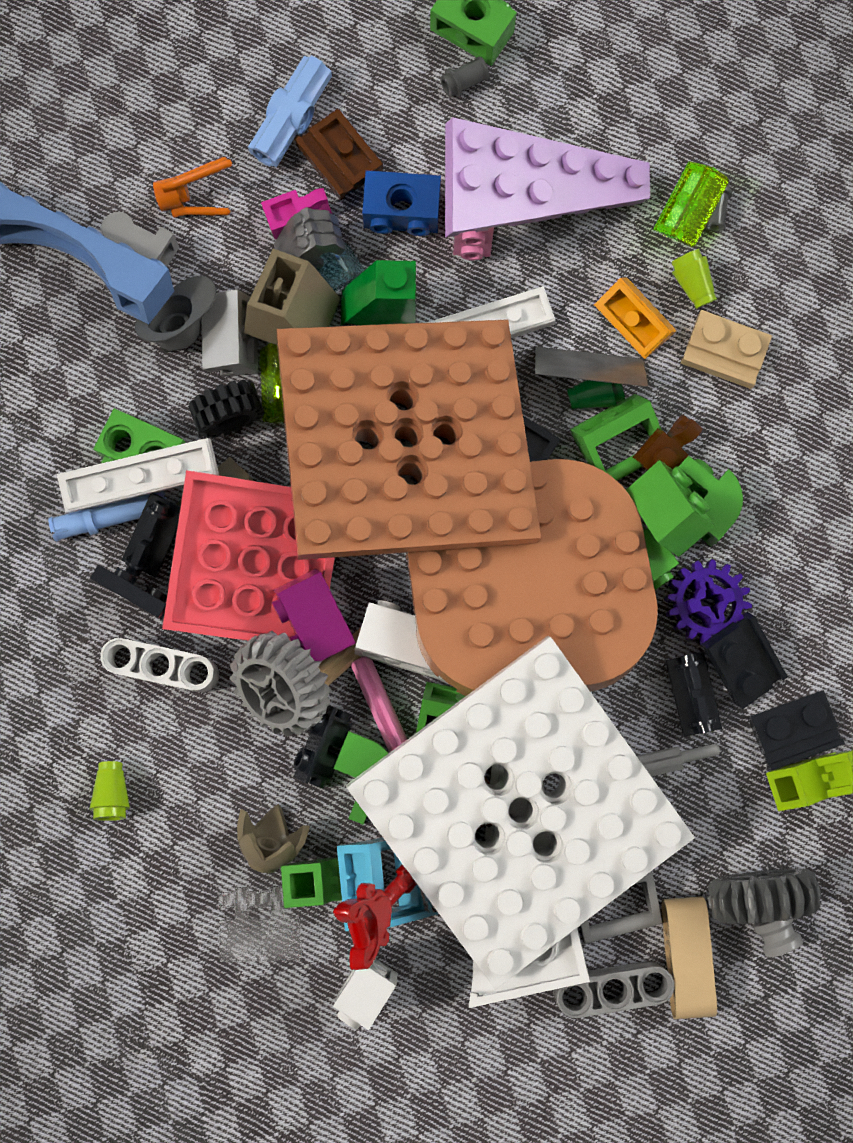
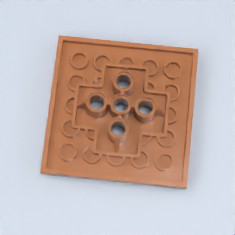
[276,320,541,560]

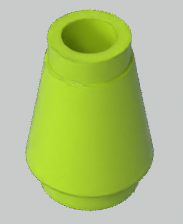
[671,249,717,309]
[89,761,130,821]

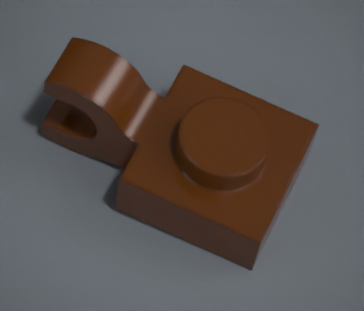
[632,415,703,471]

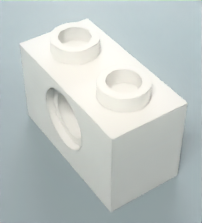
[333,958,398,1030]

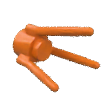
[153,157,232,218]

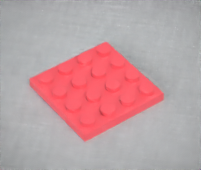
[162,470,335,641]

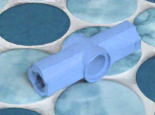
[248,55,332,167]

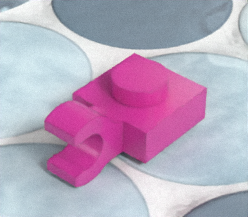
[261,188,332,239]

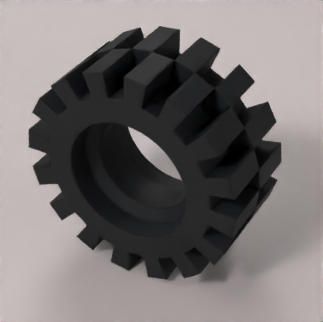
[188,380,265,438]

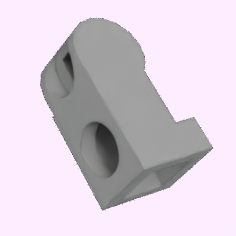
[101,212,179,267]

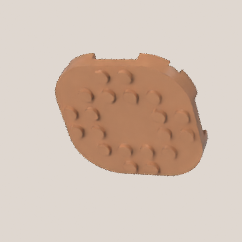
[406,459,658,696]

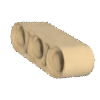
[661,896,717,1020]

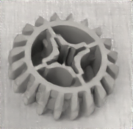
[230,631,332,737]

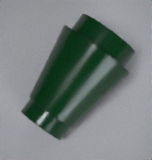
[567,380,625,411]

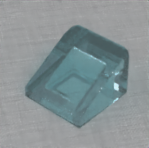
[315,243,364,292]

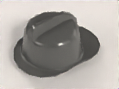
[135,276,217,353]

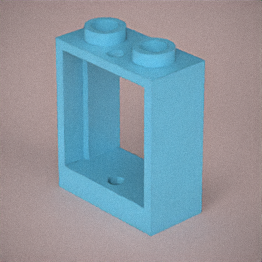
[337,837,438,931]

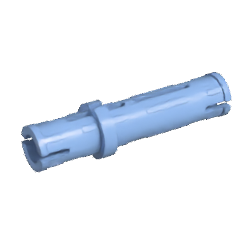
[48,491,166,542]

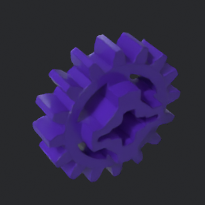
[664,559,752,645]

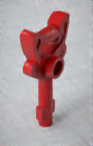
[333,864,417,970]

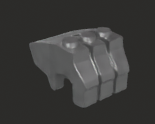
[274,207,346,268]

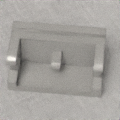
[202,289,258,376]

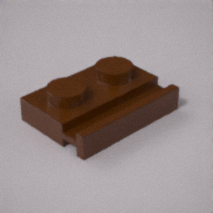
[295,108,383,201]

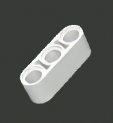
[100,638,219,692]

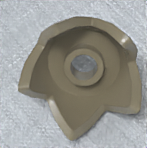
[237,804,310,873]

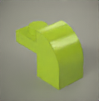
[766,750,853,811]

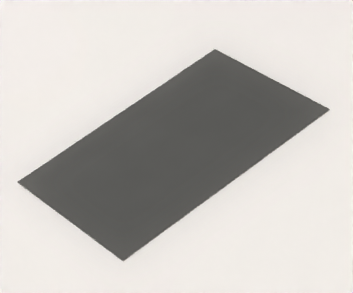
[535,346,648,387]

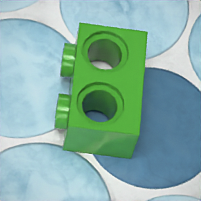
[93,408,186,464]

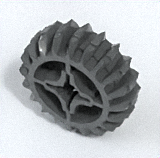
[707,868,821,925]

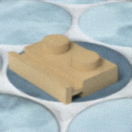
[680,310,772,389]

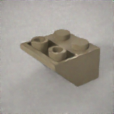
[244,249,340,345]

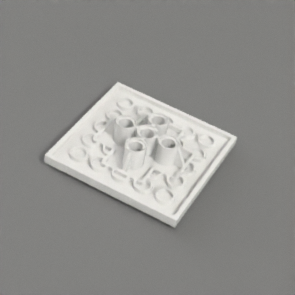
[346,636,695,990]

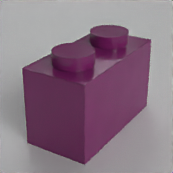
[272,569,356,661]

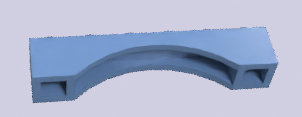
[0,182,174,324]

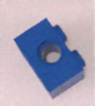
[362,171,441,236]

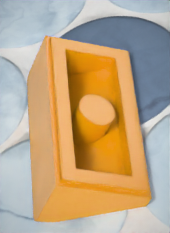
[594,277,677,359]

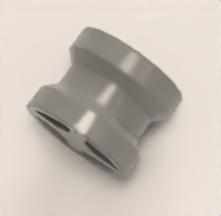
[752,919,804,957]

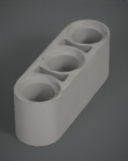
[553,961,674,1018]

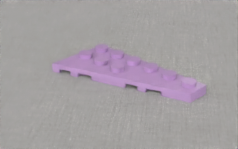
[445,117,650,238]

